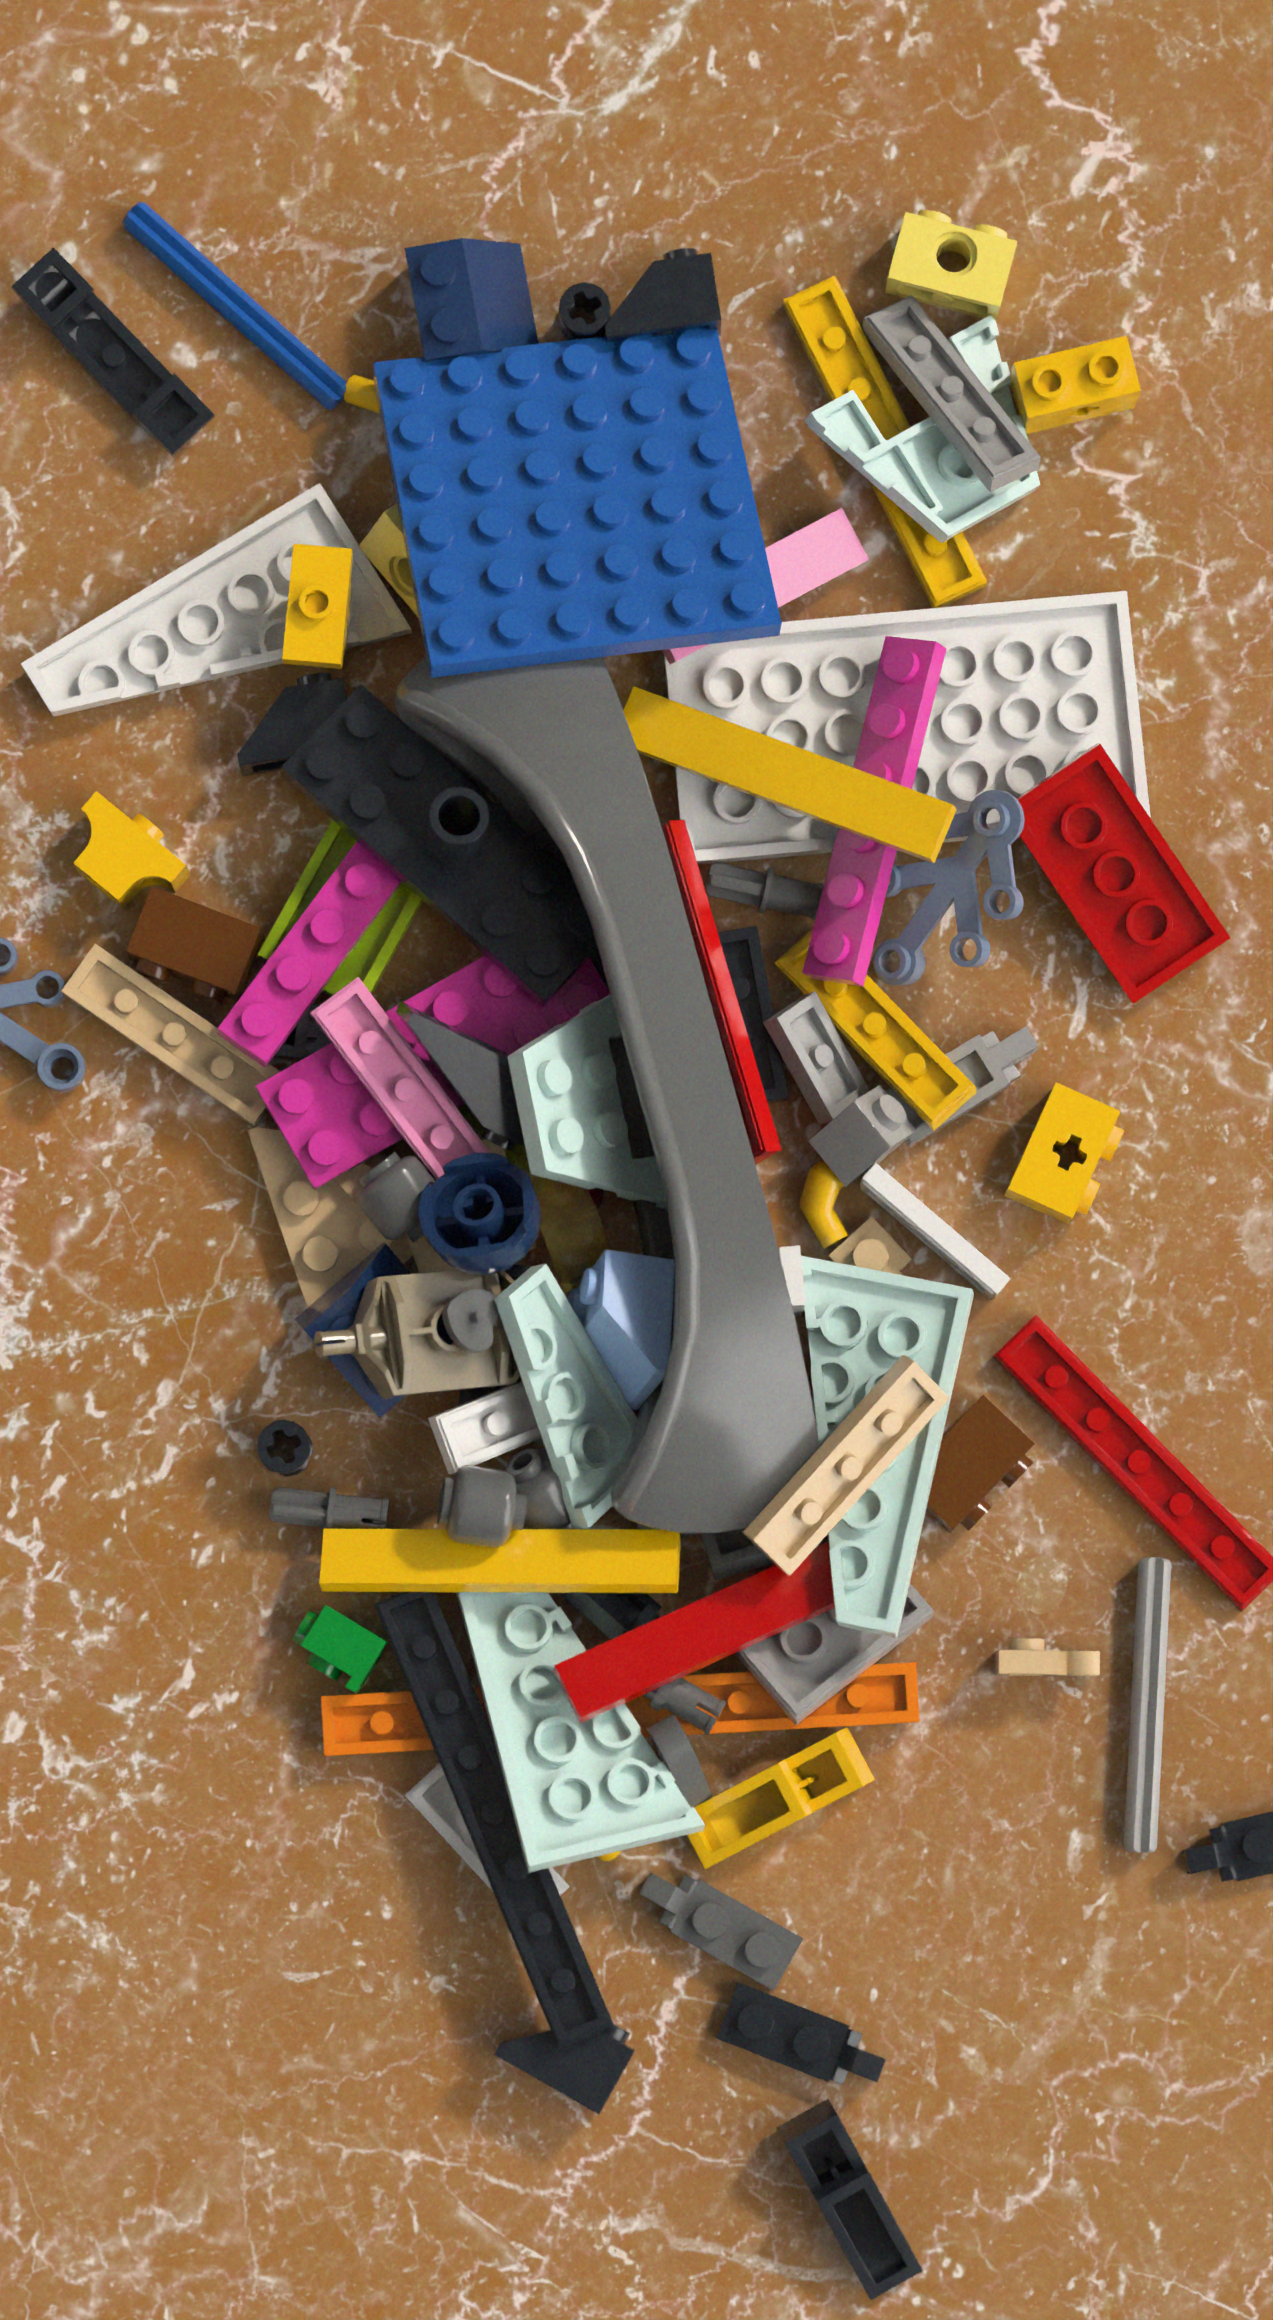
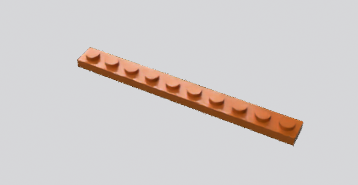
[321,1662,920,1756]

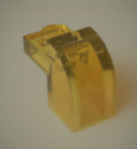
[526,1171,612,1293]

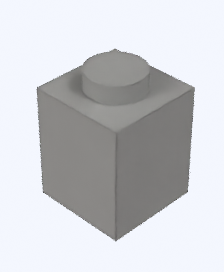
[809,1085,917,1187]

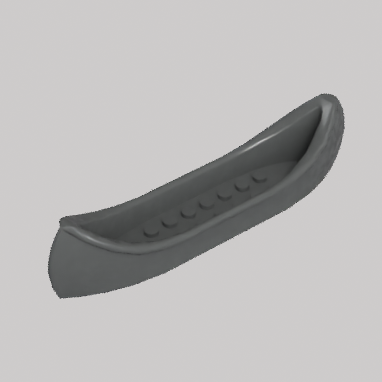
[395,657,820,1534]

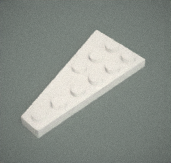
[21,483,412,717]

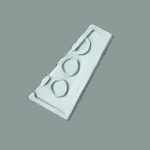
[494,1264,637,1529]

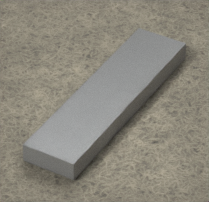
[862,296,1041,492]

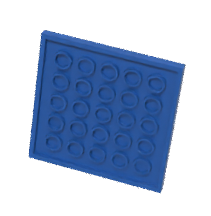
[373,325,782,678]

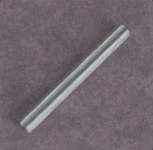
[1124,1557,1171,1853]

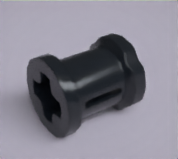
[559,282,611,341]
[257,1420,313,1477]

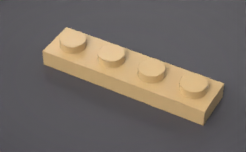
[61,944,280,1127]
[743,1355,949,1576]

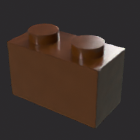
[126,886,265,1005]
[926,1395,1035,1533]

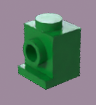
[292,1604,389,1694]

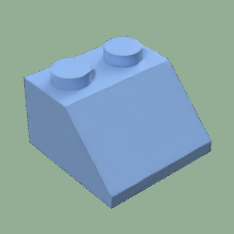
[567,1250,675,1410]

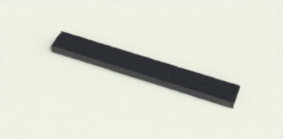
[374,1592,614,2049]

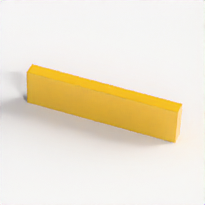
[775,929,977,1131]

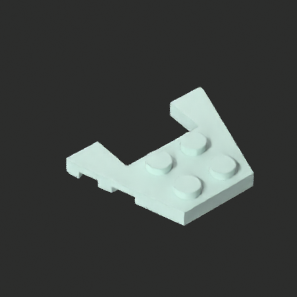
[805,315,1040,543]
[507,994,667,1209]

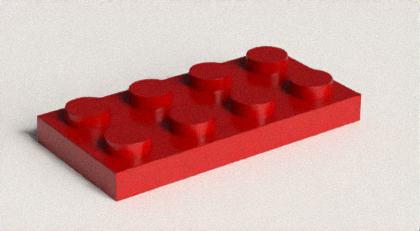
[1016,743,1230,1004]

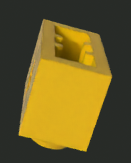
[1010,335,1141,434]
[1004,1082,1124,1224]

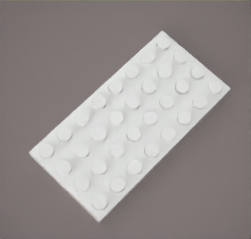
[664,591,1151,865]

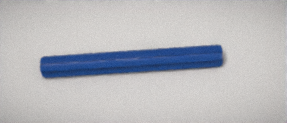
[123,202,347,410]

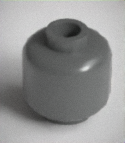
[357,1152,436,1243]
[506,1448,573,1529]
[437,1465,527,1548]

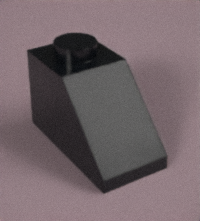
[605,248,721,342]
[237,673,347,776]
[494,2023,635,2114]

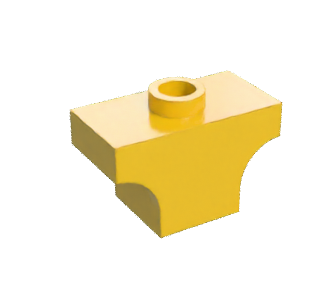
[282,544,353,669]
[73,791,190,909]

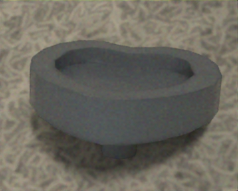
[442,1289,500,1354]

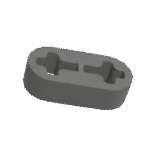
[646,1715,712,1808]

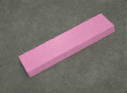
[662,508,869,665]
[310,977,490,1180]

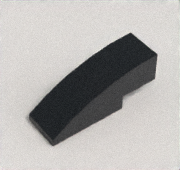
[776,2099,923,2300]

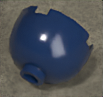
[418,1153,542,1275]

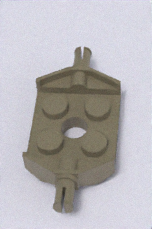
[314,1270,520,1400]

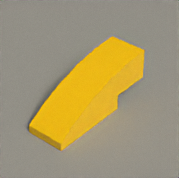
[688,1727,875,1869]

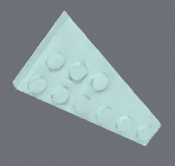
[801,1256,974,1638]
[445,1528,705,1873]

